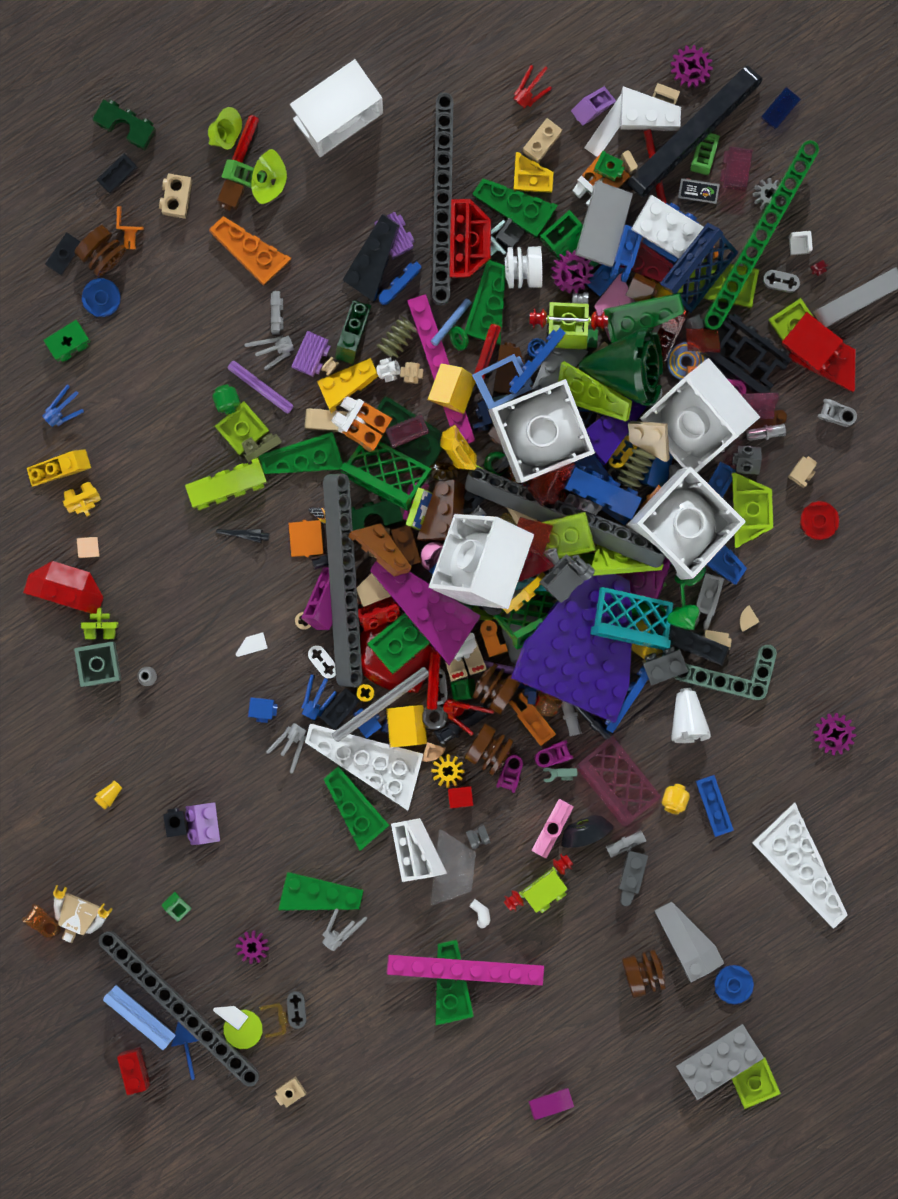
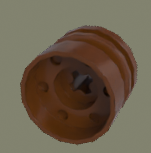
[74,225,127,277]
[472,662,521,715]
[464,723,514,775]
[622,949,666,998]

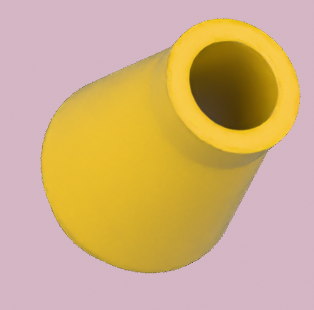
[94,781,123,810]

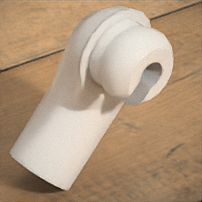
[469,899,490,928]

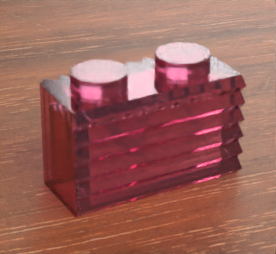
[720,146,753,191]
[386,414,429,448]

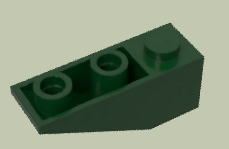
[334,300,371,364]

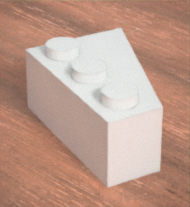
[621,86,681,131]
[391,818,447,882]

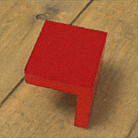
[448,786,473,808]

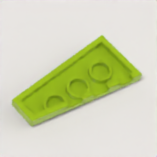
[558,361,632,421]

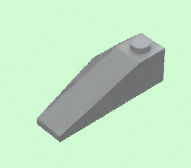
[654,902,724,982]

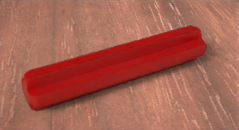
[232,115,259,163]
[474,324,501,380]
[427,652,441,710]

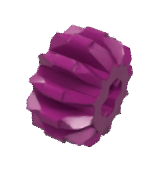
[236,930,269,964]

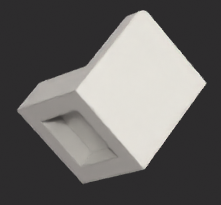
[789,231,813,255]

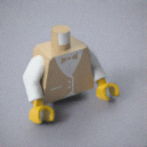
[53,885,112,943]

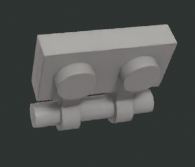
[271,291,283,335]

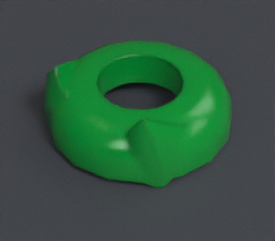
[448,326,469,351]
[484,451,509,476]

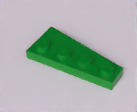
[472,178,558,238]
[464,260,505,346]
[603,293,685,343]

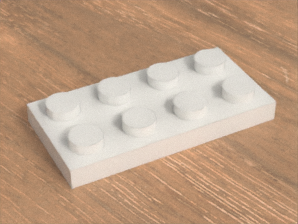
[631,195,704,262]

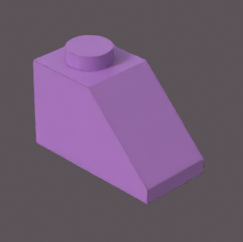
[571,86,616,126]

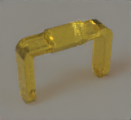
[259,1003,287,1038]

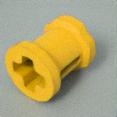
[357,684,374,702]

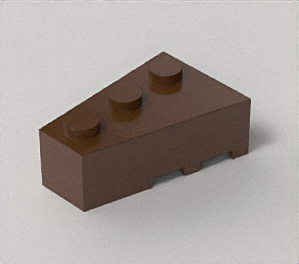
[417,480,465,544]

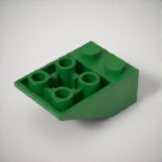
[540,210,600,275]

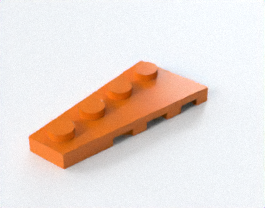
[209,216,292,286]

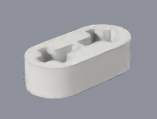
[308,646,336,679]

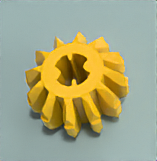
[431,754,465,788]

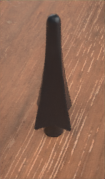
[216,529,270,543]

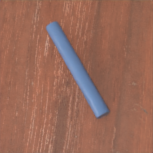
[431,298,472,346]

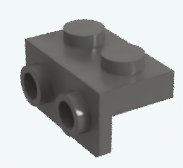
[641,646,688,685]

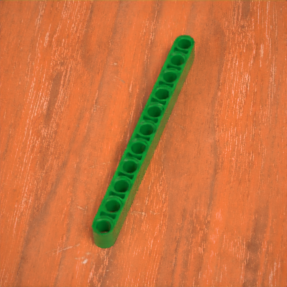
[703,140,819,330]

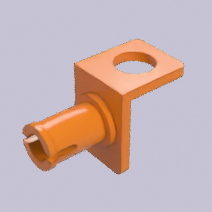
[116,206,144,249]

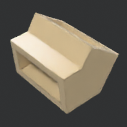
[652,83,680,105]

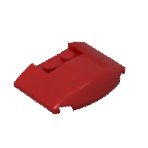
[360,623,437,693]

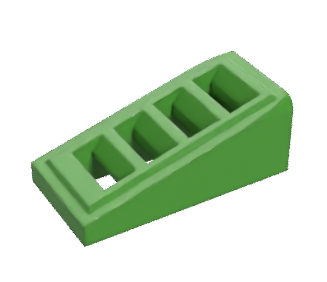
[690,133,720,175]
[222,159,266,188]

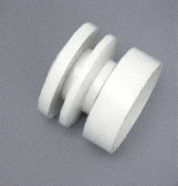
[505,246,542,288]

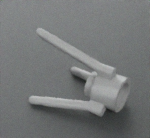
[244,335,294,370]
[266,723,307,774]
[322,909,367,951]

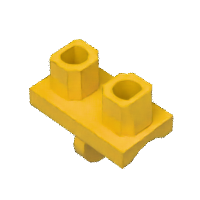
[63,482,101,516]

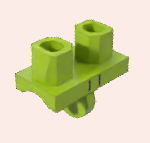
[81,608,118,639]

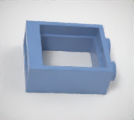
[472,354,533,409]

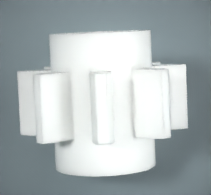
[377,357,400,382]

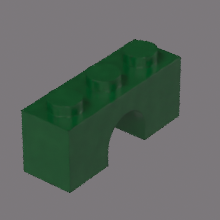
[92,99,156,151]
[351,498,404,531]

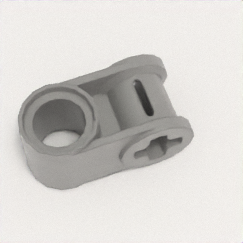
[818,399,857,427]

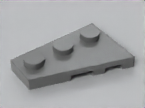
[532,348,589,392]

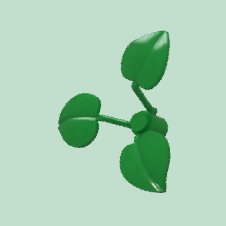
[631,566,706,630]

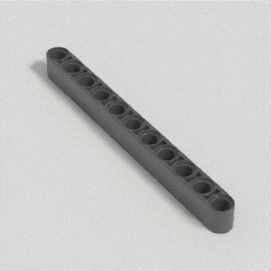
[432,93,453,306]
[465,467,665,568]
[323,474,362,687]
[99,931,260,1087]

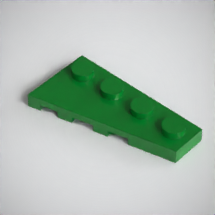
[259,432,343,475]
[324,766,389,851]
[278,872,364,910]
[436,939,474,1025]

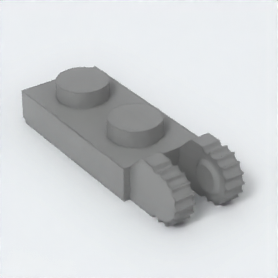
[695,573,724,630]

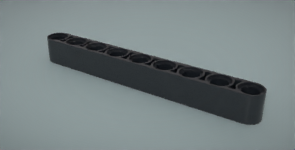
[627,66,763,198]

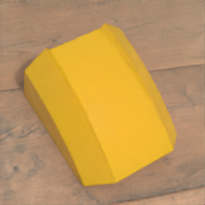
[440,425,477,470]

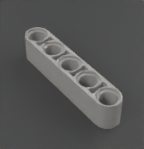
[813,267,898,327]

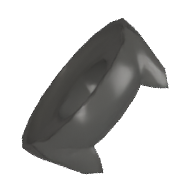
[422,705,447,729]

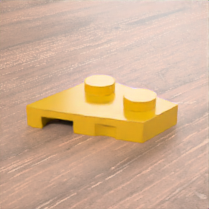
[513,152,554,193]

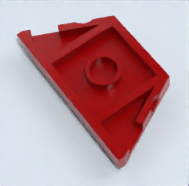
[789,343,856,393]

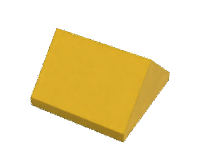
[427,364,476,414]
[386,705,427,748]

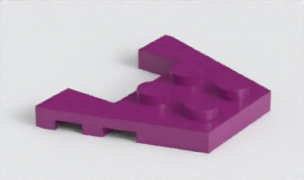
[616,556,671,600]

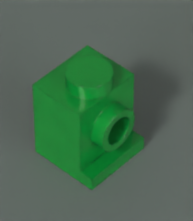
[593,151,625,181]

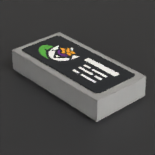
[678,178,720,204]

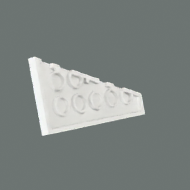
[305,724,423,810]
[752,802,847,929]

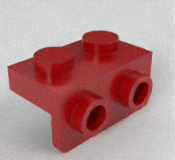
[358,597,401,631]

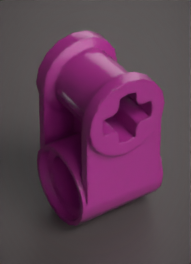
[534,740,573,768]
[496,754,523,793]

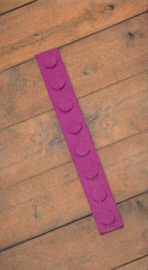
[407,294,475,444]
[387,955,544,985]

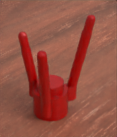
[513,65,552,108]
[443,698,494,736]

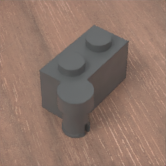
[539,554,595,603]

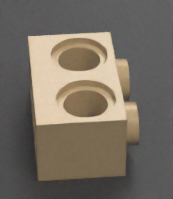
[522,118,562,163]
[159,174,192,219]

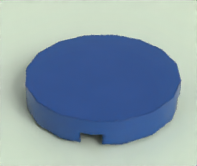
[82,278,121,317]
[714,965,754,1005]

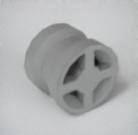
[572,291,588,304]

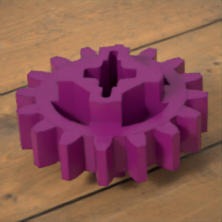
[670,45,713,88]
[551,250,593,293]
[813,713,856,755]

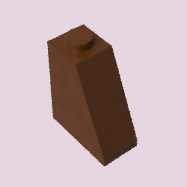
[493,342,532,397]

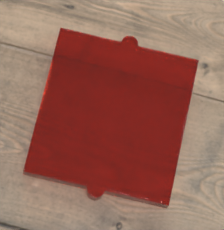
[686,328,720,353]
[517,517,553,556]

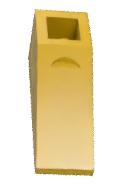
[27,449,91,487]

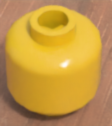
[662,784,690,814]

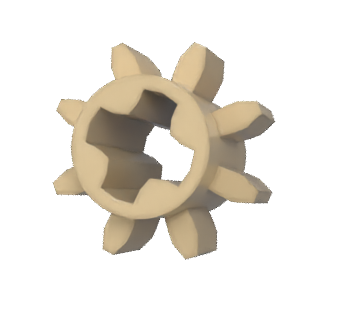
[400,362,423,384]

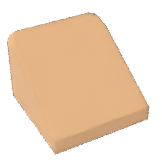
[77,537,99,558]

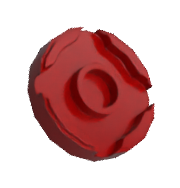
[800,501,839,540]

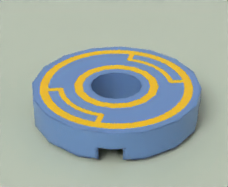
[667,342,706,380]

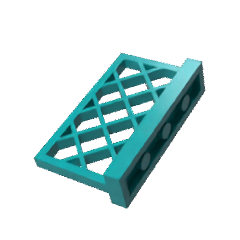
[590,587,673,650]

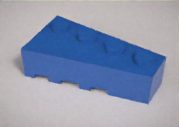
[559,463,642,519]

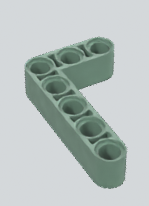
[674,645,777,700]

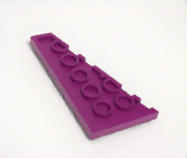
[370,560,480,666]

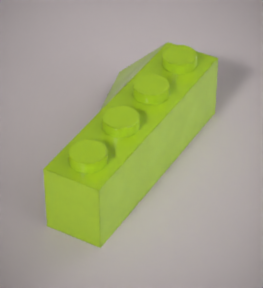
[185,458,267,510]

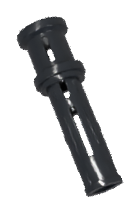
[434,704,492,747]

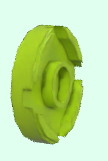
[224,1009,263,1049]

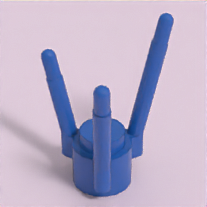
[42,385,84,427]
[301,675,337,720]

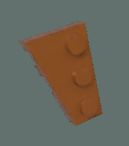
[348,523,412,577]

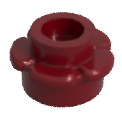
[810,260,828,276]

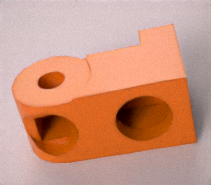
[480,620,508,658]

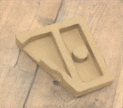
[628,421,670,462]

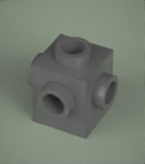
[732,446,762,475]

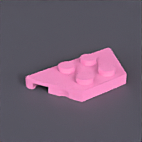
[594,273,635,342]

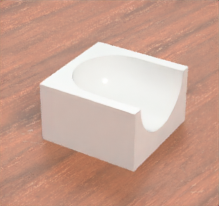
[290,59,383,157]
[640,358,760,472]
[488,379,595,483]
[626,466,746,580]
[428,514,534,609]

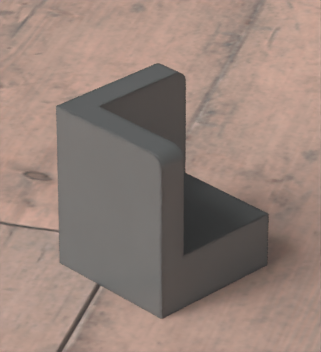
[496,218,524,248]

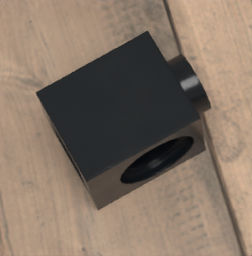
[163,808,188,838]

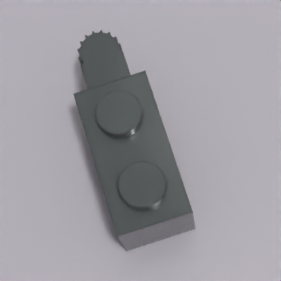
[618,850,648,906]

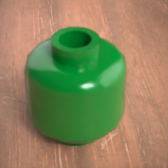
[212,384,241,415]

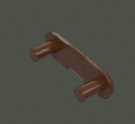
[744,410,787,432]

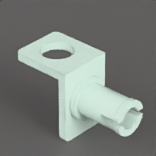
[491,220,507,256]

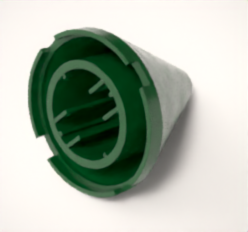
[579,327,663,406]

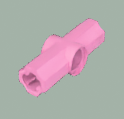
[531,799,574,858]

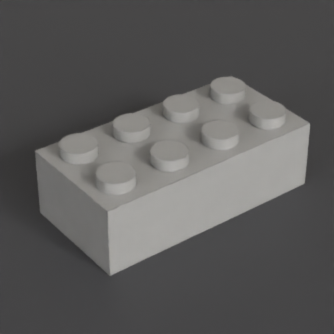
[676,1024,764,1100]

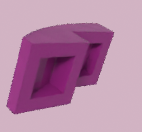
[528,1088,574,1120]

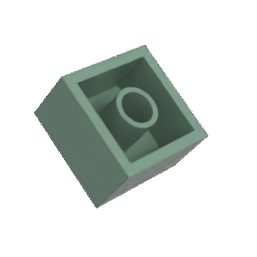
[74,642,122,687]

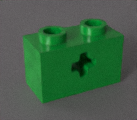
[43,320,91,362]

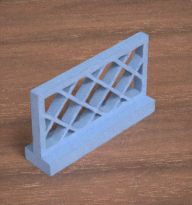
[103,985,176,1050]

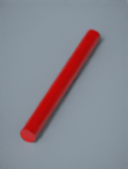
[643,129,667,203]

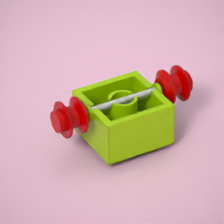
[529,302,608,349]
[503,854,573,913]

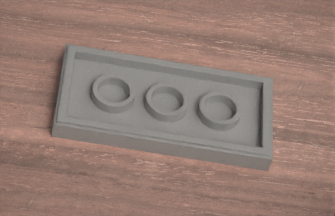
[575,181,633,267]

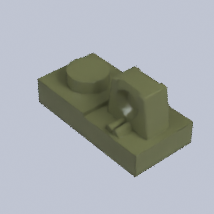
[241,433,282,462]

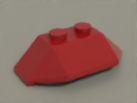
[450,199,491,278]
[23,561,104,614]

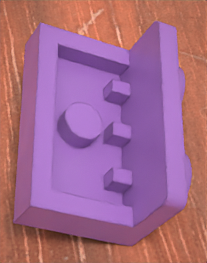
[185,802,220,845]

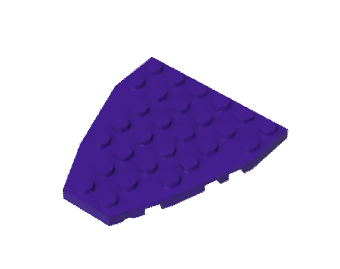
[511,574,633,723]

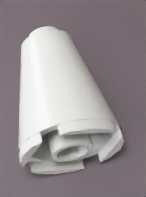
[671,688,711,743]

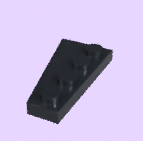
[343,214,400,301]

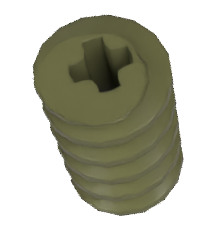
[376,315,418,358]
[617,448,656,491]

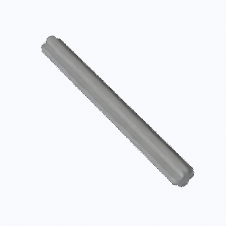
[332,667,429,742]

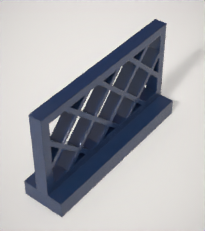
[660,223,739,313]

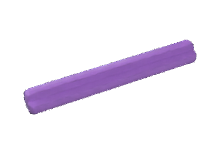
[228,361,294,414]

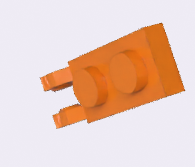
[508,692,556,746]

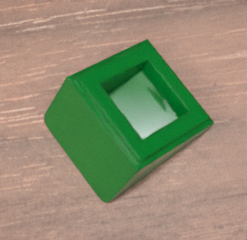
[587,329,598,349]
[451,679,476,701]
[162,892,192,922]

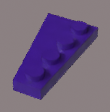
[586,399,647,466]

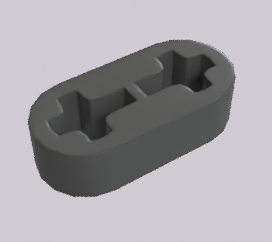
[287,991,306,1029]

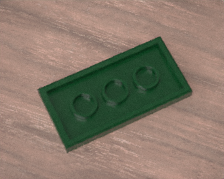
[377,396,443,468]

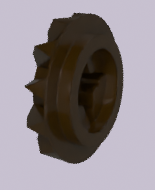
[430,462,460,481]

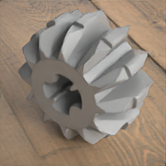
[752,178,784,210]

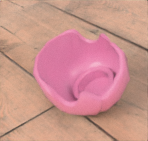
[421,542,443,570]

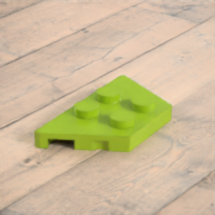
[732,472,773,548]
[592,544,663,576]

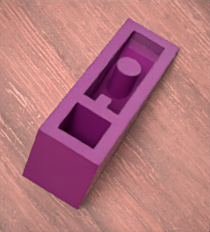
[301,567,333,630]

